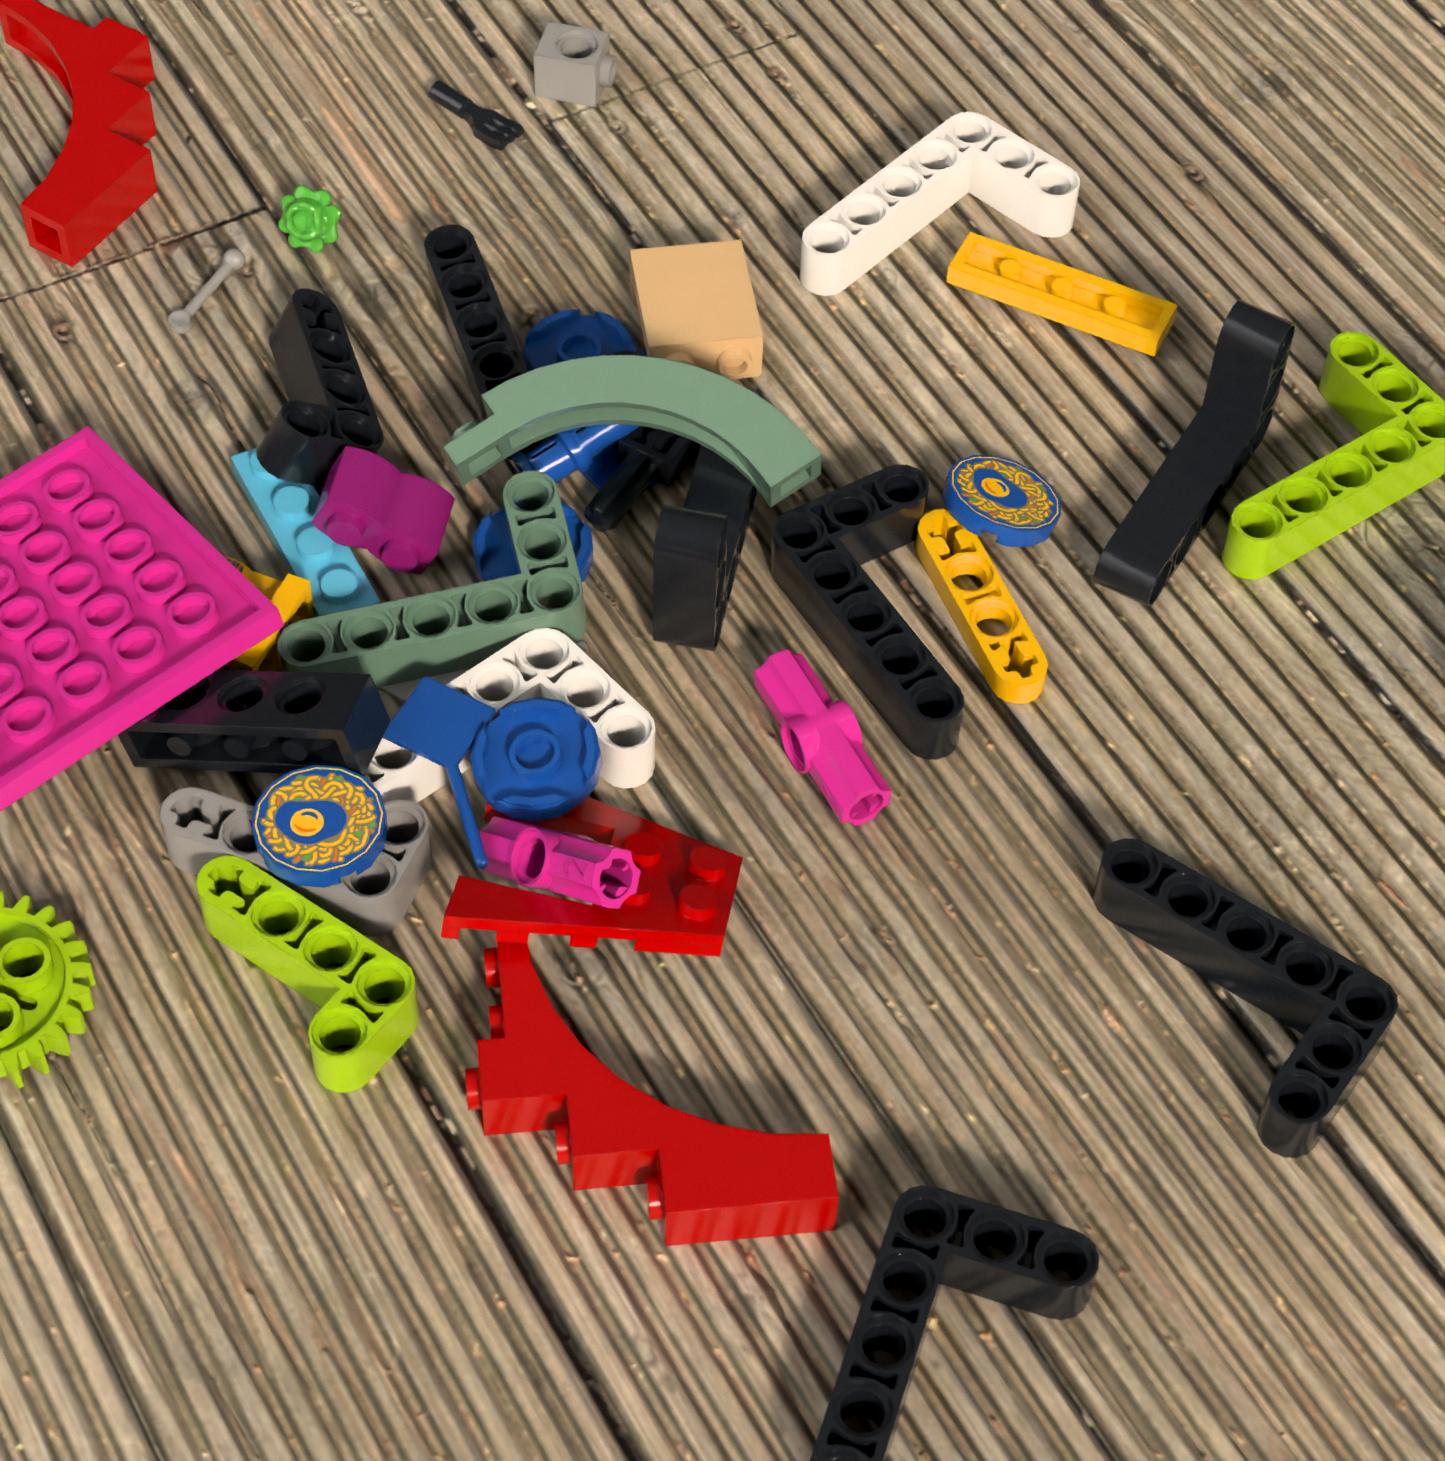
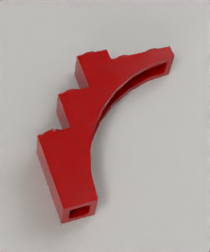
[0,0,158,268]
[465,942,839,1246]

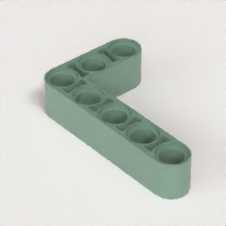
[277,470,587,688]

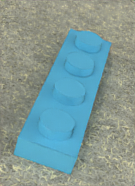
[230,447,381,617]

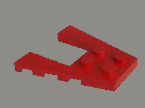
[441,797,743,957]

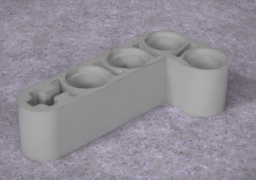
[159,787,433,936]

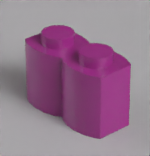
[311,446,455,575]

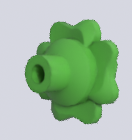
[278,185,342,253]

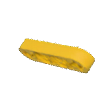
[915,509,1048,704]

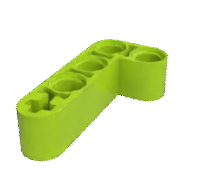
[196,855,419,1093]

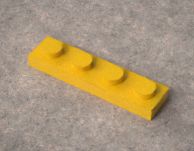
[946,232,1178,357]

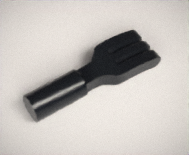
[429,80,524,150]

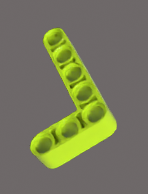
[1221,331,1445,580]

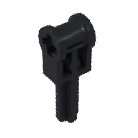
[584,426,701,532]

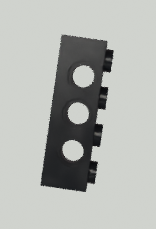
[118,670,390,776]

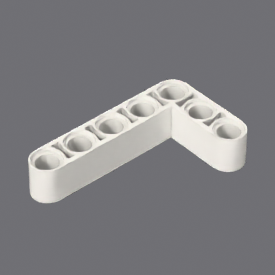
[799,112,1080,296]
[364,628,655,804]

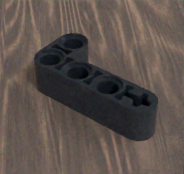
[256,288,384,487]

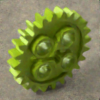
[0,891,96,1089]

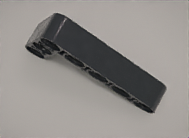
[424,225,644,460]
[1093,300,1296,607]
[653,445,758,652]
[770,464,964,760]
[1093,838,1398,1158]
[810,1185,1099,1461]

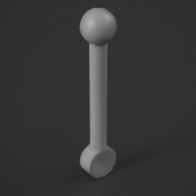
[168,248,245,334]

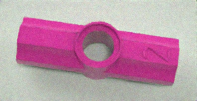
[754,649,891,826]
[479,816,641,909]

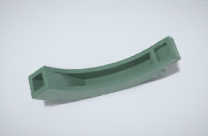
[443,355,822,507]

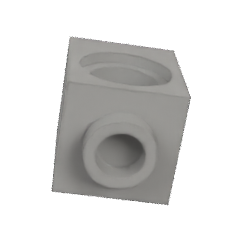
[534,21,617,107]

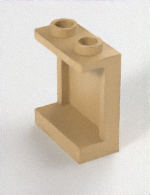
[630,239,764,380]

